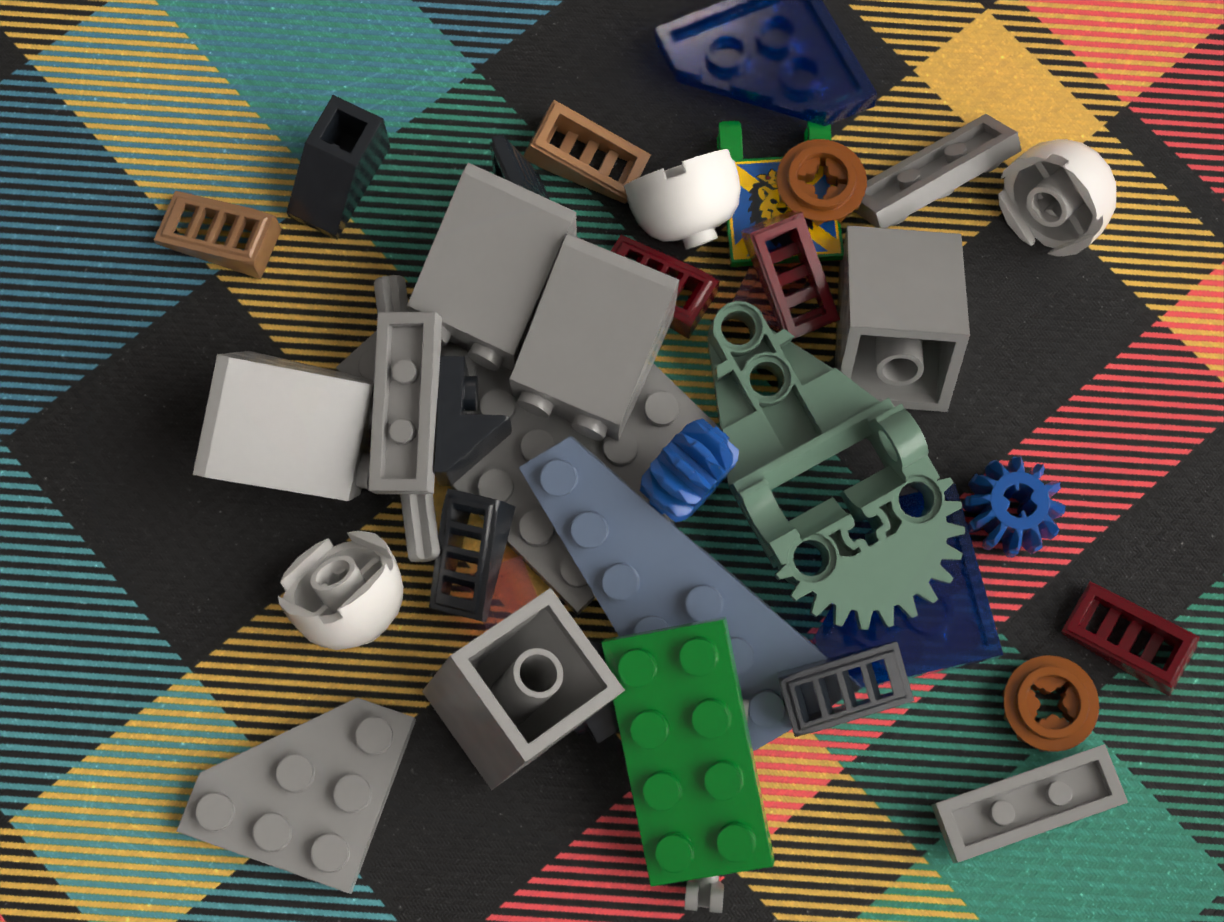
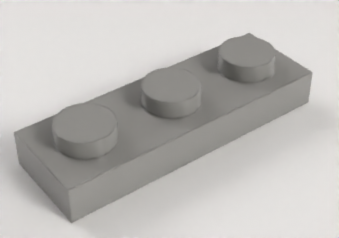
[854,114,1022,228]
[368,311,442,494]
[931,744,1128,863]

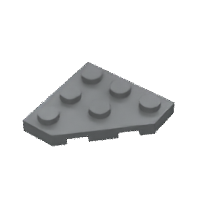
[176,698,416,894]

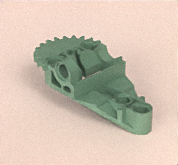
[707,301,965,630]

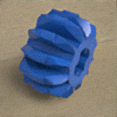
[640,418,739,523]
[962,456,1066,558]

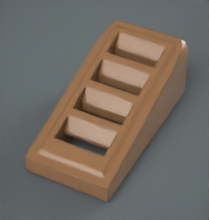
[523,100,651,204]
[154,191,282,279]

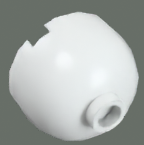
[998,139,1116,257]
[624,149,741,249]
[278,531,404,650]

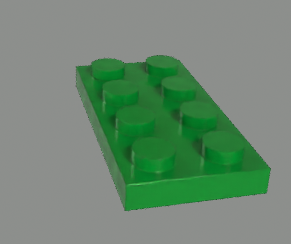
[602,617,775,887]

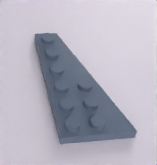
[519,436,862,751]

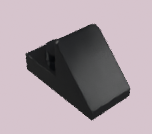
[434,356,512,486]

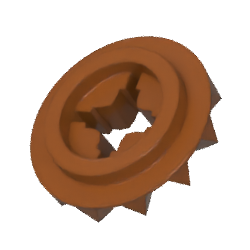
[775,139,867,227]
[1001,655,1099,752]

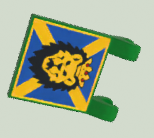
[716,115,844,267]

